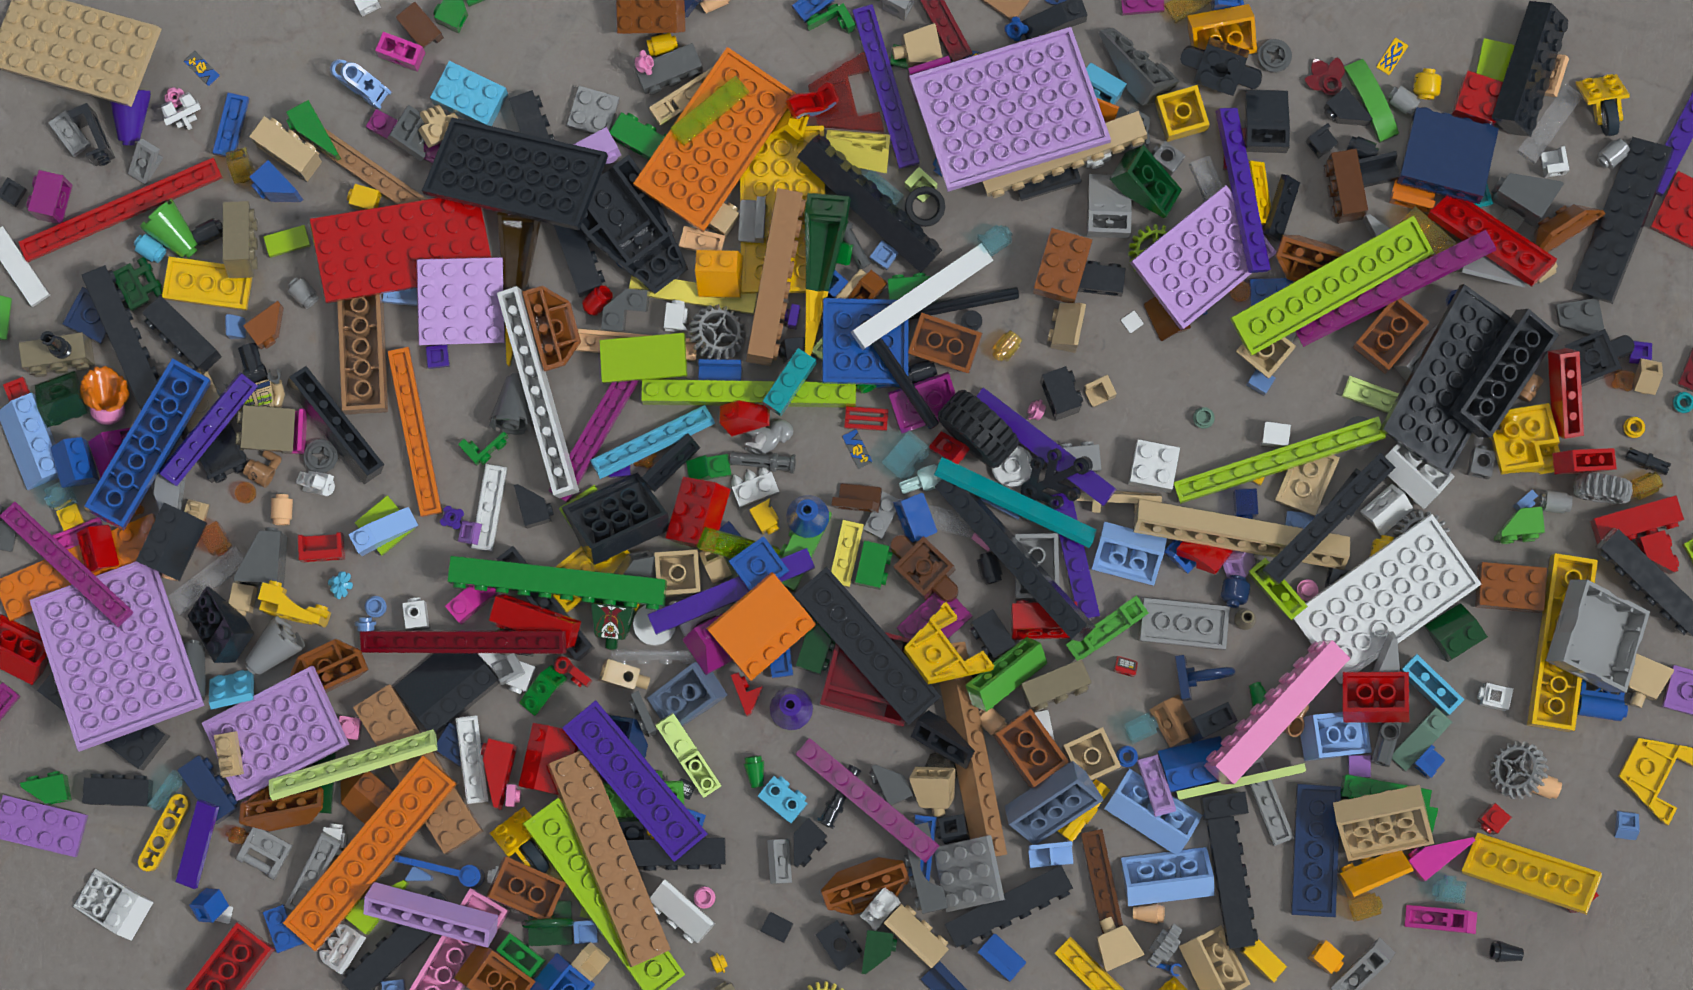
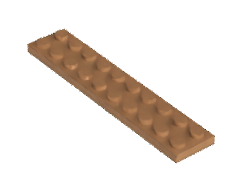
[547,751,671,967]

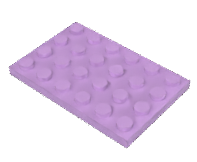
[1130,185,1276,330]
[202,666,350,801]

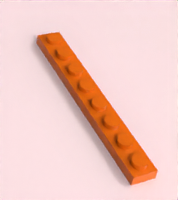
[388,347,442,517]

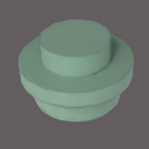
[1193,407,1215,429]

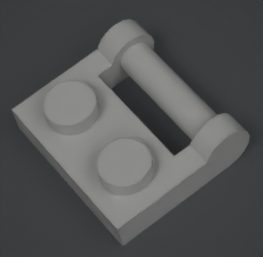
[236,827,293,880]

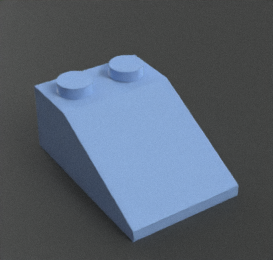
[1300,712,1372,761]

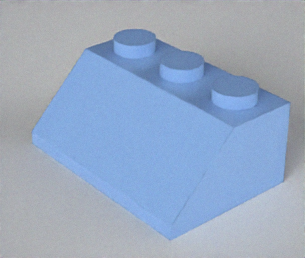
[1092,521,1167,586]

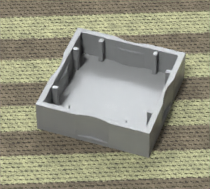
[1546,580,1650,692]

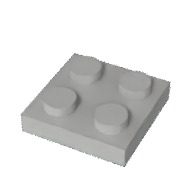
[567,86,620,134]

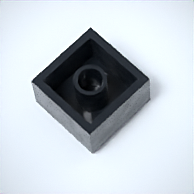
[1040,366,1083,421]

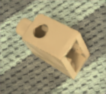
[892,23,942,67]
[1627,653,1674,708]
[598,659,650,691]
[909,767,955,817]
[1096,917,1145,972]

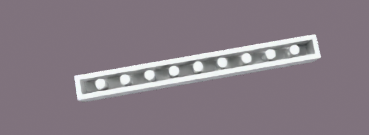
[497,286,579,498]

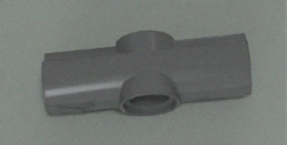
[1371,722,1402,767]

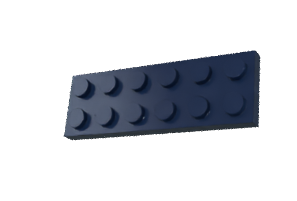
[1291,784,1341,918]

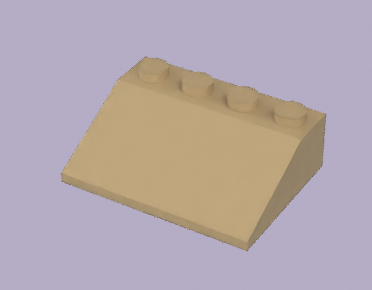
[1333,785,1434,861]

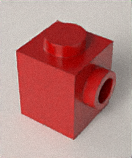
[1477,803,1512,835]

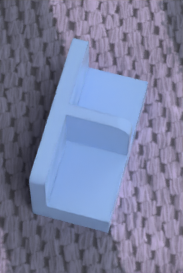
[1028,841,1074,868]

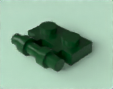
[113,257,163,311]

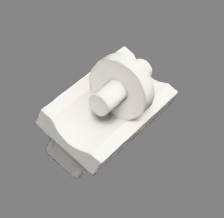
[161,92,201,130]
[296,471,335,496]
[860,887,901,931]

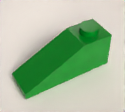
[286,100,341,161]

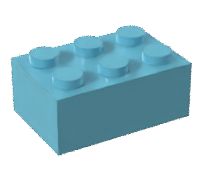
[430,61,508,126]

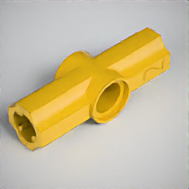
[1057,779,1110,842]

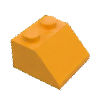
[695,250,744,298]

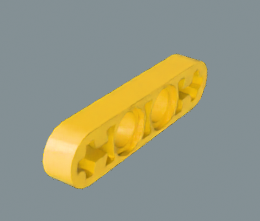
[138,794,190,872]

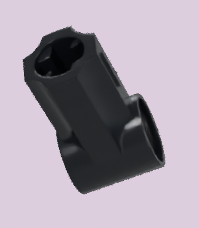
[238,343,268,383]

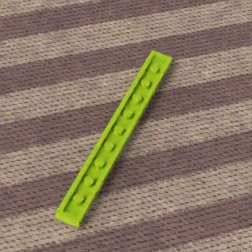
[1174,416,1386,504]

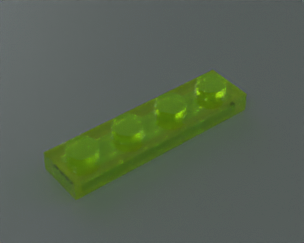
[670,76,749,146]
[697,527,781,558]

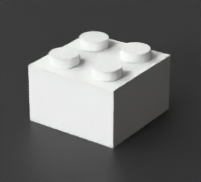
[1128,440,1180,493]

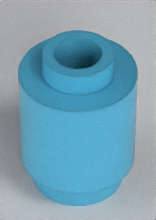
[134,234,167,263]

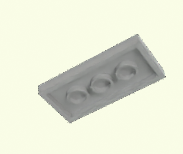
[1140,598,1230,650]

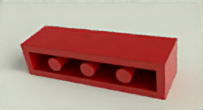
[1548,348,1584,439]
[1590,495,1684,544]
[489,594,581,648]

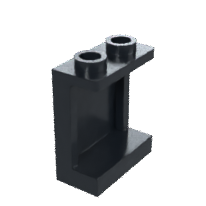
[186,421,249,483]

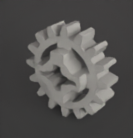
[1147,924,1182,968]

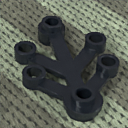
[1021,448,1093,510]

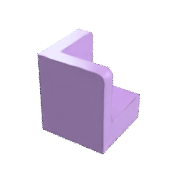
[1223,550,1255,577]

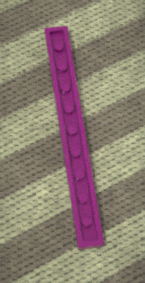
[1295,230,1496,347]

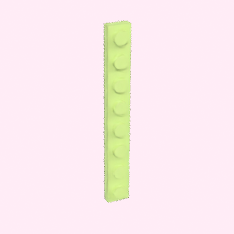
[269,729,438,801]

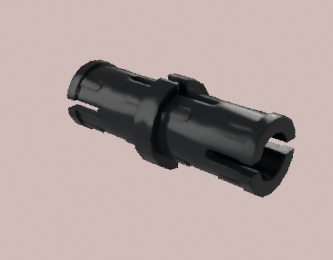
[1625,447,1671,476]

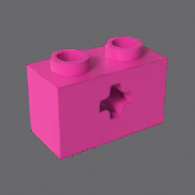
[375,32,425,72]

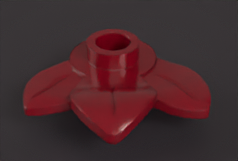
[1305,57,1345,96]

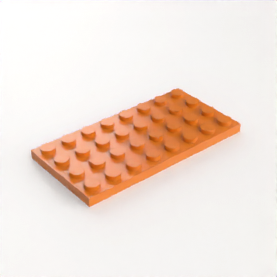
[633,47,797,233]

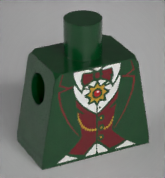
[591,600,635,650]

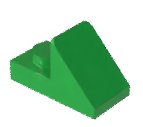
[686,454,732,480]

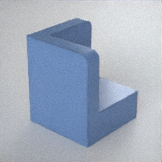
[573,920,598,944]

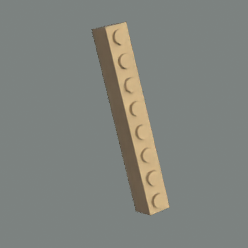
[982,111,1147,198]

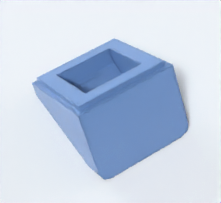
[225,314,246,339]
[1247,369,1276,396]
[1615,811,1640,840]
[405,866,434,881]

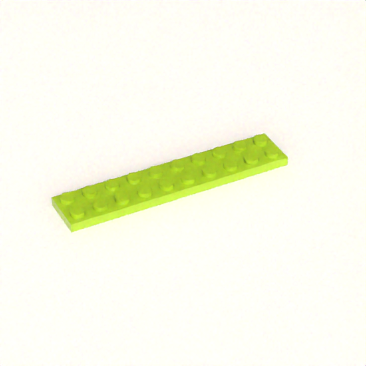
[1230,216,1434,356]
[522,798,685,990]

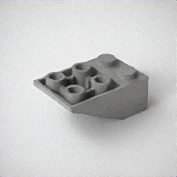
[1087,174,1132,238]

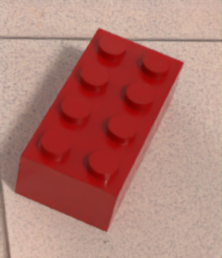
[186,922,275,990]

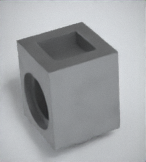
[1151,141,1185,176]
[1467,445,1496,480]

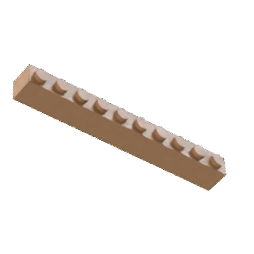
[939,642,1007,857]

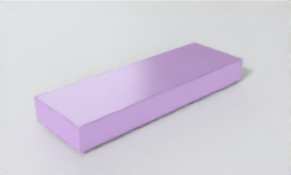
[1137,755,1176,817]

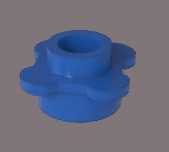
[1004,16,1029,41]

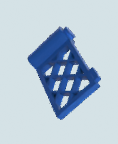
[1577,679,1628,721]
[394,855,485,888]

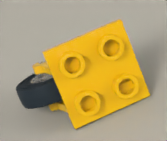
[1576,74,1630,136]
[490,807,550,873]

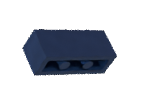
[177,755,238,824]

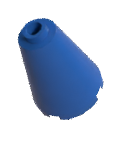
[786,495,829,538]

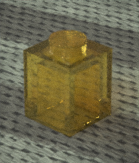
[226,147,254,184]
[1347,893,1383,922]

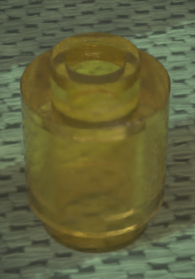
[991,330,1022,362]
[1630,472,1663,500]

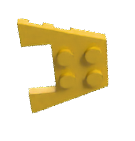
[904,602,994,684]
[1618,738,1693,826]

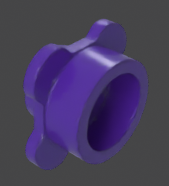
[440,506,464,530]

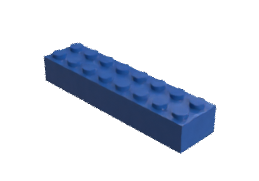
[84,358,211,531]

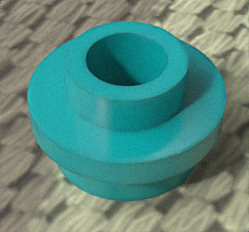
[1673,392,1693,413]

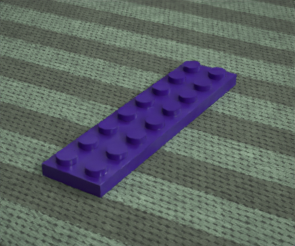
[562,700,708,862]

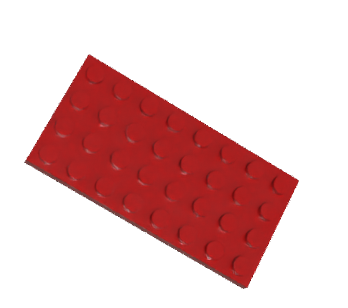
[309,198,491,303]

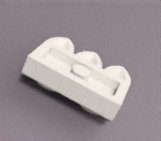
[731,467,779,508]
[319,924,366,975]

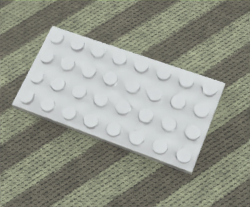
[1294,514,1481,684]

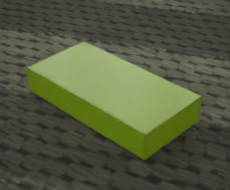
[263,225,311,258]

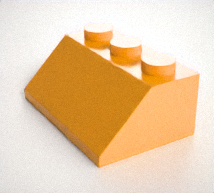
[1187,4,1257,54]
[1337,851,1414,898]

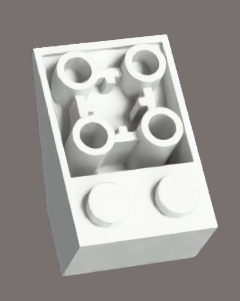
[73,869,154,941]

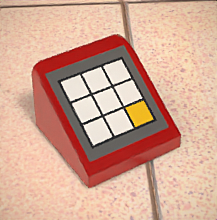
[1113,656,1138,677]

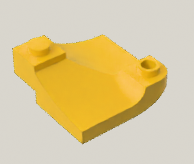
[1489,403,1560,475]
[258,580,331,627]

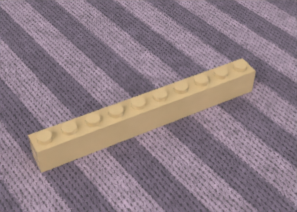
[1134,499,1350,570]

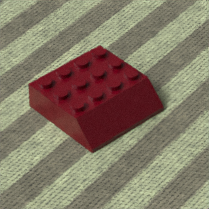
[820,632,912,727]

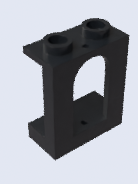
[67,103,115,166]

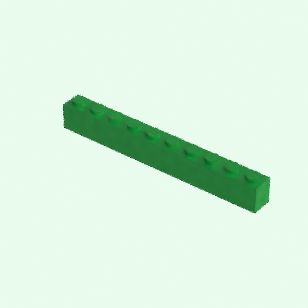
[447,556,667,610]

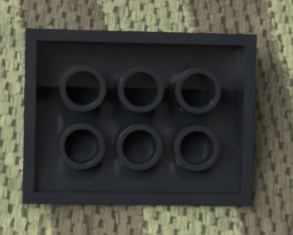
[562,472,669,565]
[394,653,500,735]

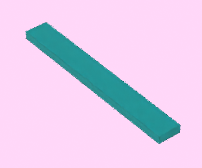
[934,457,1097,548]

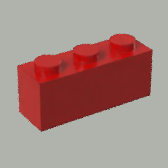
[1552,448,1617,474]

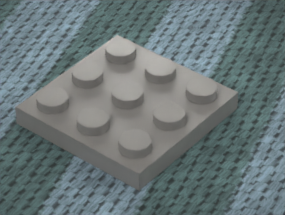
[934,835,1005,912]

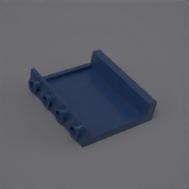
[1397,107,1499,204]

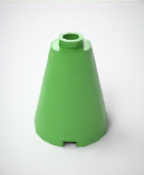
[140,199,198,258]

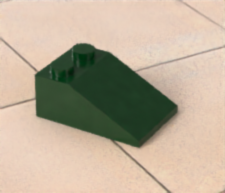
[1110,144,1182,218]

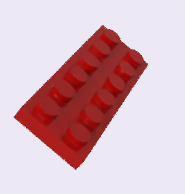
[1428,196,1557,287]

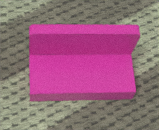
[291,408,307,454]

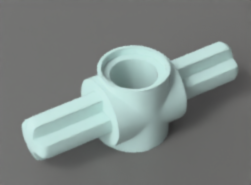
[899,464,959,494]

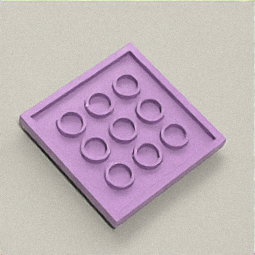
[416,257,504,345]

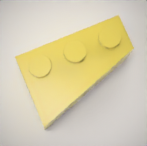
[826,130,890,173]

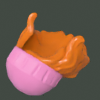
[80,366,129,425]

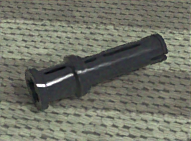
[40,331,72,359]
[817,764,861,829]

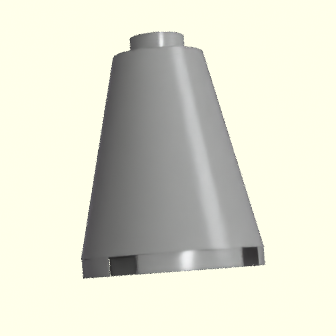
[245,616,305,675]

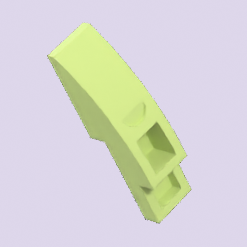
[655,713,721,798]

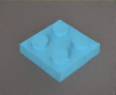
[209,670,254,709]

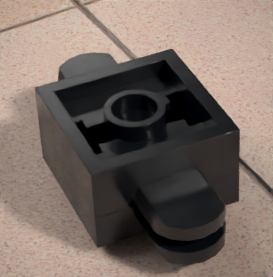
[1180,37,1262,96]
[1565,329,1635,387]

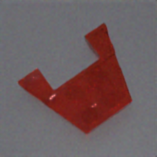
[808,52,884,132]

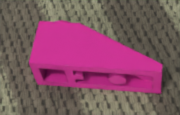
[445,586,499,625]
[1407,837,1476,882]
[1405,905,1477,934]

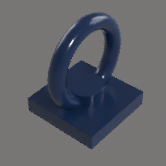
[1175,655,1235,702]

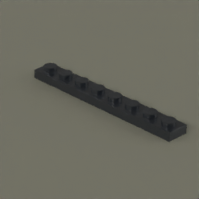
[1262,452,1396,586]

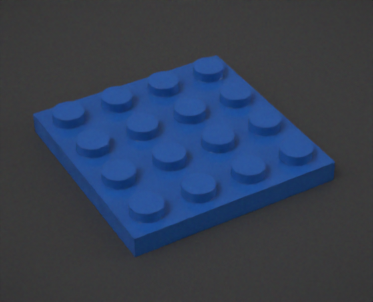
[822,298,908,385]

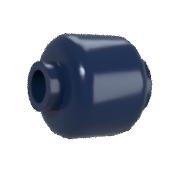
[1220,575,1250,608]

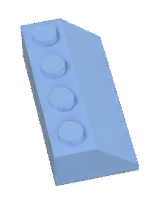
[0,392,59,490]
[1104,768,1203,856]
[1121,847,1215,906]

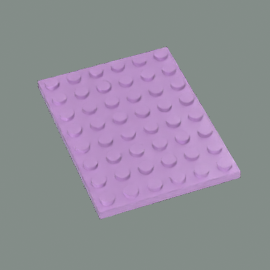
[909,27,1111,192]
[30,561,205,752]

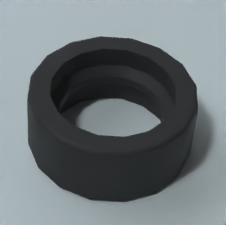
[905,186,945,227]

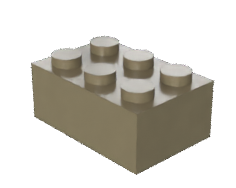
[223,201,258,278]
[19,332,95,377]
[1020,659,1092,712]

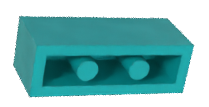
[762,348,816,416]

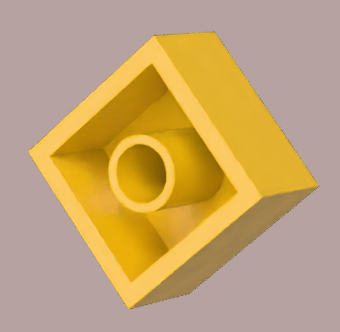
[1155,85,1210,142]

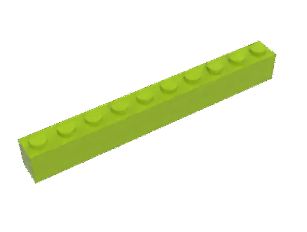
[642,380,856,408]

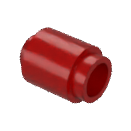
[582,285,613,316]

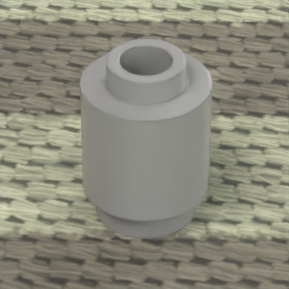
[1388,86,1421,115]
[1598,138,1630,169]
[288,278,319,309]
[1539,490,1572,514]

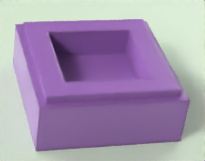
[458,521,482,545]
[1348,755,1371,778]

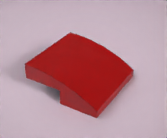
[1177,541,1233,575]

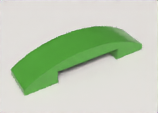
[1344,59,1399,143]
[1066,595,1149,661]

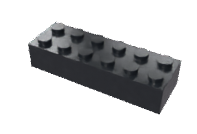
[1492,1,1568,137]
[1448,309,1559,438]
[37,672,170,771]

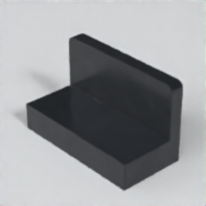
[1359,151,1400,188]

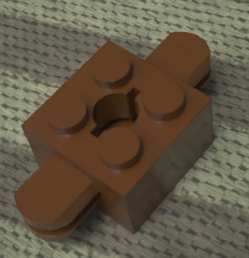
[891,535,959,602]

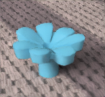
[328,571,353,599]

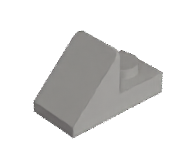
[128,139,163,185]

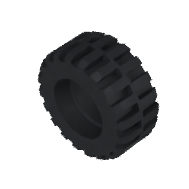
[938,390,1019,468]

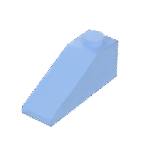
[348,507,419,556]

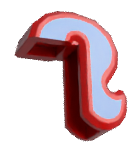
[785,82,839,119]

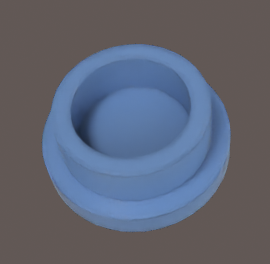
[365,596,387,618]
[355,616,376,631]

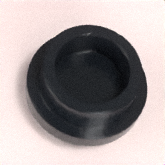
[961,310,982,331]

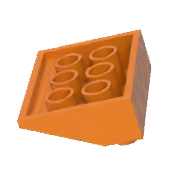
[706,572,817,681]

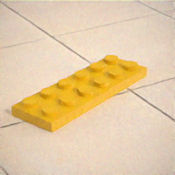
[1462,832,1602,915]

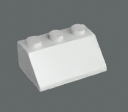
[1385,443,1455,509]
[650,879,716,943]

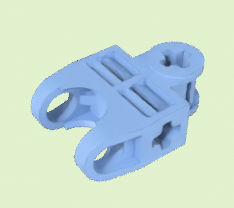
[330,59,392,110]

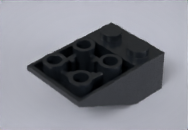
[1245,90,1290,153]
[188,586,254,663]

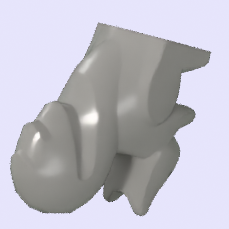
[744,419,793,455]

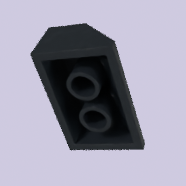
[136,503,207,581]

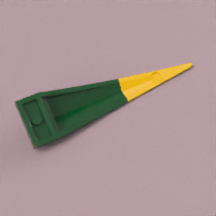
[805,193,851,356]

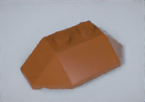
[1533,204,1606,253]
[1275,235,1347,281]
[522,286,581,372]
[289,639,369,693]
[340,771,394,824]
[239,786,323,832]
[821,857,910,915]

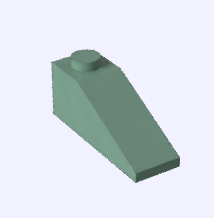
[1392,708,1452,771]

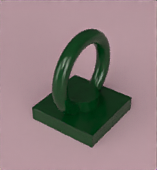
[522,901,574,946]

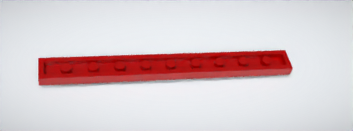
[18,157,223,262]

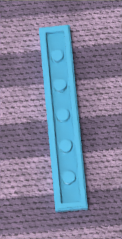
[590,405,715,479]

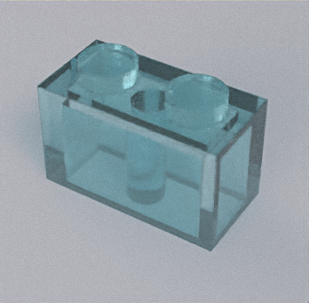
[882,430,930,480]

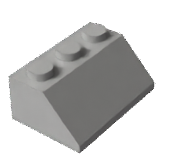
[1457,256,1526,287]

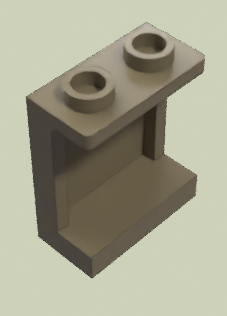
[236,405,295,454]

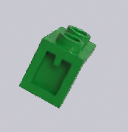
[806,3,855,34]
[458,432,509,466]
[519,664,568,716]

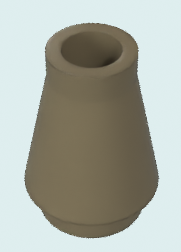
[1235,609,1256,630]

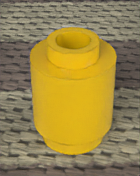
[646,33,678,57]

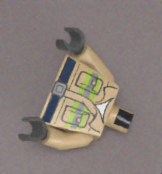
[217,368,285,417]

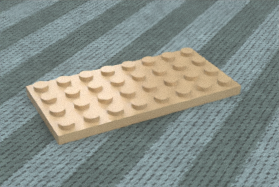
[0,0,162,107]

